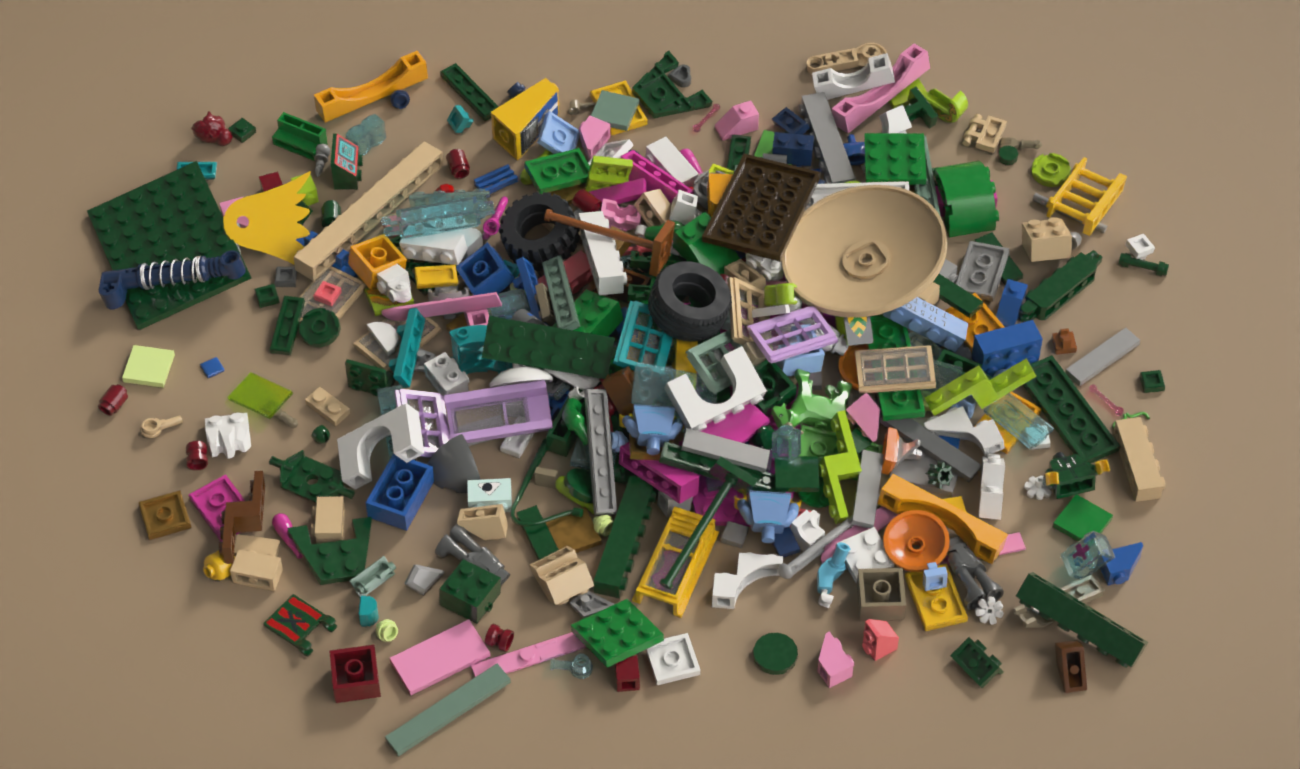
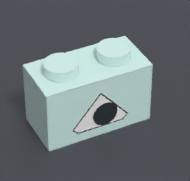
[467,478,512,512]

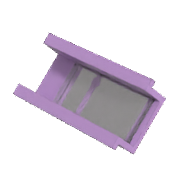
[444,380,552,443]

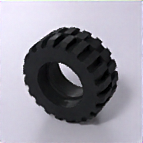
[499,192,580,271]

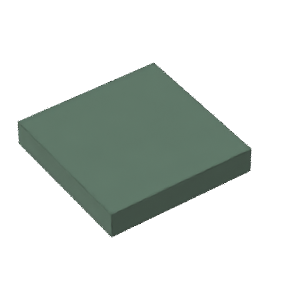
[591,90,639,131]

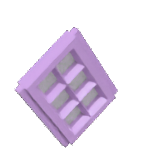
[747,306,838,364]
[394,389,450,457]

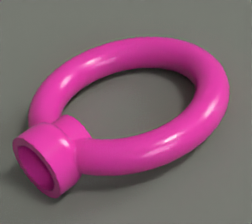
[482,196,508,240]

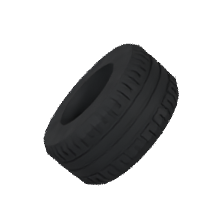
[648,262,732,342]

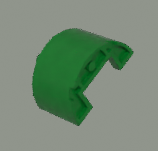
[932,161,999,238]

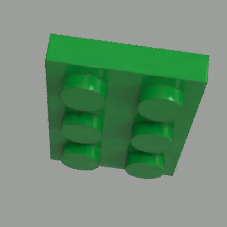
[524,148,590,194]

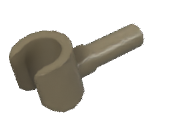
[569,99,596,115]

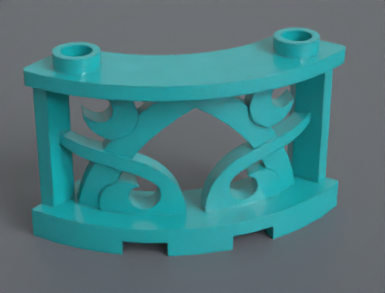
[450,325,514,374]

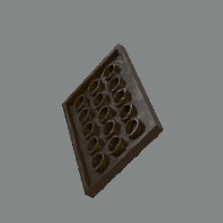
[702,154,821,262]

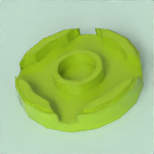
[1031,153,1071,187]

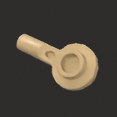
[140,415,183,438]

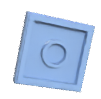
[537,111,580,154]

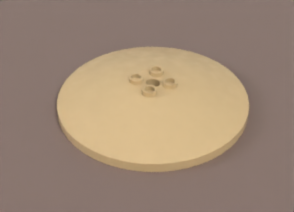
[782,185,947,317]

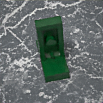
[904,86,938,129]

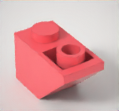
[862,619,899,661]

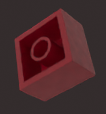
[329,645,381,703]

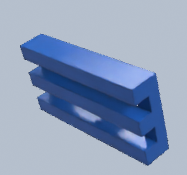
[474,164,518,197]

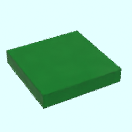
[1053,495,1113,548]

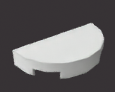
[752,305,790,318]
[367,322,398,356]

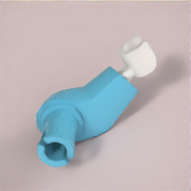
[817,542,851,608]

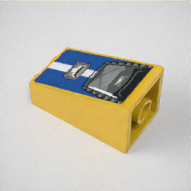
[491,78,559,160]

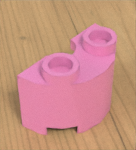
[601,199,641,232]

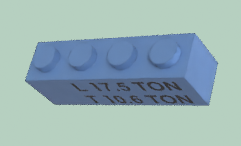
[883,297,968,352]

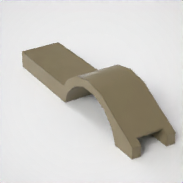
[1013,575,1105,628]

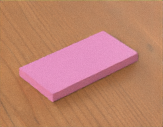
[390,619,490,695]

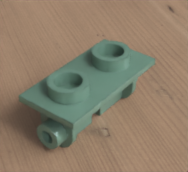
[350,556,396,598]

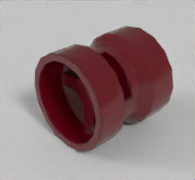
[186,441,208,470]
[485,623,514,652]

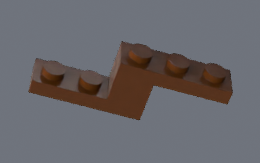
[219,471,266,564]

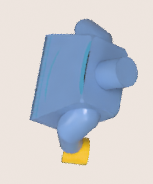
[619,405,685,455]
[734,491,802,543]

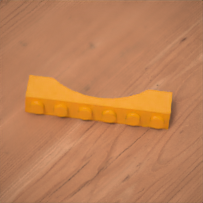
[314,51,428,123]
[877,474,1008,564]

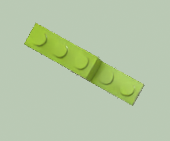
[925,359,1036,416]
[818,410,862,524]

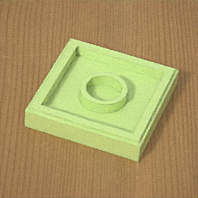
[122,345,175,388]

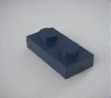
[772,107,810,135]

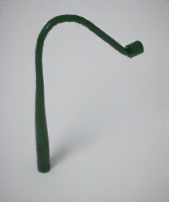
[510,438,584,526]

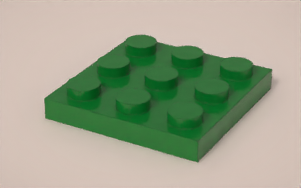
[864,133,926,185]
[571,599,664,667]

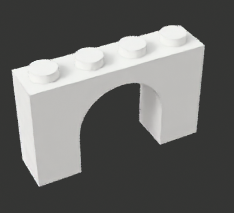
[664,346,767,431]
[337,403,424,490]

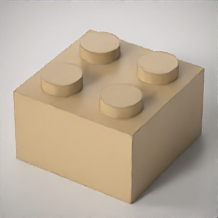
[1022,218,1072,262]

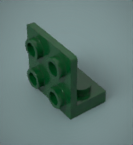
[345,359,396,398]

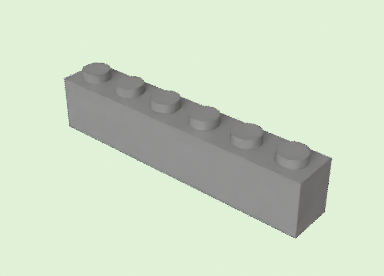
[798,92,856,184]

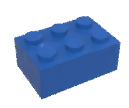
[972,320,1043,378]
[366,453,434,531]

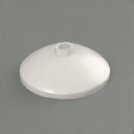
[489,364,553,388]

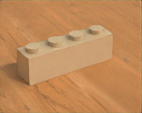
[1113,417,1165,502]

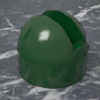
[311,425,330,444]

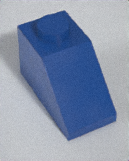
[996,279,1028,327]
[1098,542,1143,585]

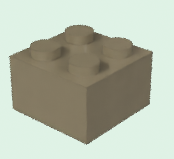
[857,568,906,621]

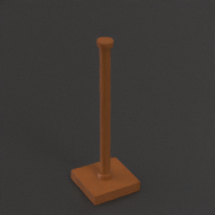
[544,209,675,277]

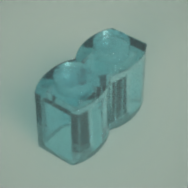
[345,114,386,155]

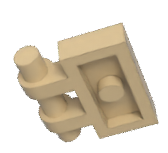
[962,114,1007,153]

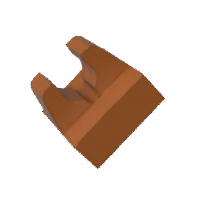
[1051,328,1077,355]

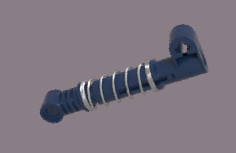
[98,250,246,310]

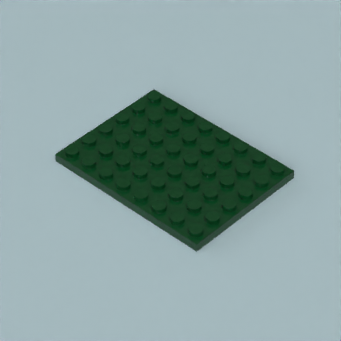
[87,161,252,330]

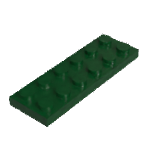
[482,316,615,379]
[1023,355,1120,463]

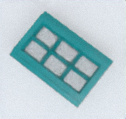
[613,301,673,378]

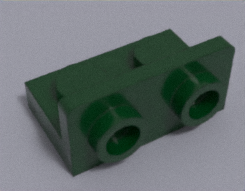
[950,637,1004,688]

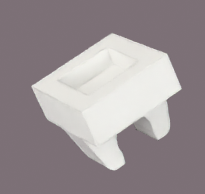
[1125,234,1155,260]

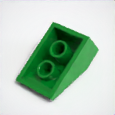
[672,212,740,275]

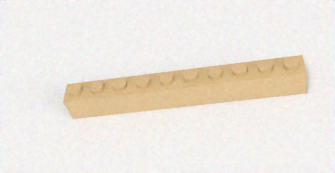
[294,141,443,281]

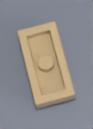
[305,387,350,426]

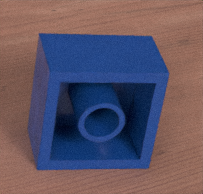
[456,242,515,295]

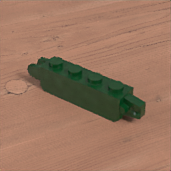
[1019,250,1103,323]

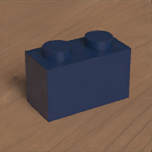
[772,132,814,166]

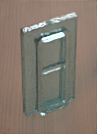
[983,393,1054,449]

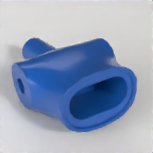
[843,134,865,165]

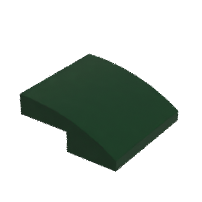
[774,456,819,492]

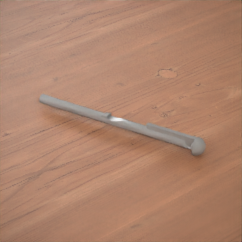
[778,494,880,579]

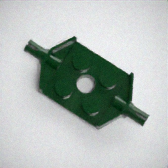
[269,450,355,503]

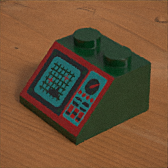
[331,133,363,190]

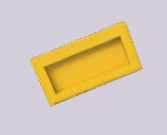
[414,265,458,289]

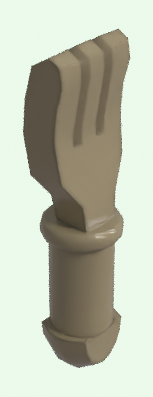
[999,137,1042,149]
[262,401,298,428]

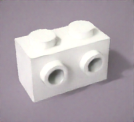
[424,352,470,396]

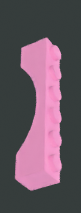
[832,44,930,133]

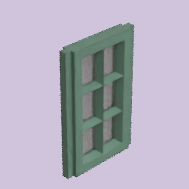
[686,329,742,394]

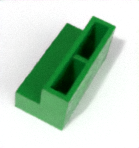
[272,112,328,161]

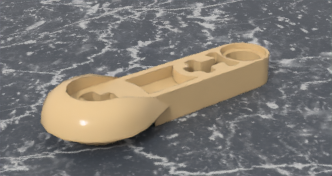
[806,43,887,75]

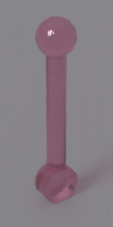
[693,104,720,132]
[1089,384,1124,416]

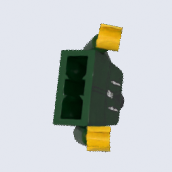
[1043,452,1110,499]

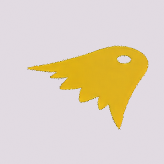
[223,171,311,265]

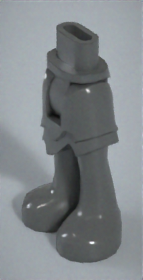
[435,524,510,585]
[946,537,1004,610]

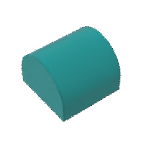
[359,596,379,627]

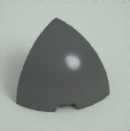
[427,434,481,493]

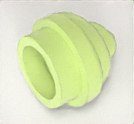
[593,515,614,536]
[376,619,398,641]

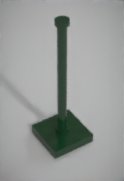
[659,456,758,590]

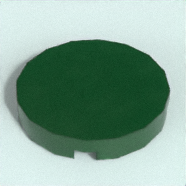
[299,308,341,348]
[564,468,593,503]
[753,632,798,675]

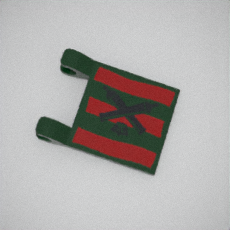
[263,594,337,656]

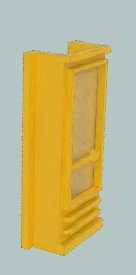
[632,506,719,618]

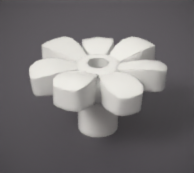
[1024,476,1052,500]
[975,597,1004,625]

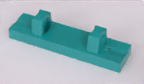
[388,308,426,388]

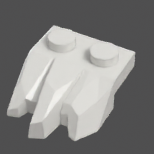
[205,413,251,459]

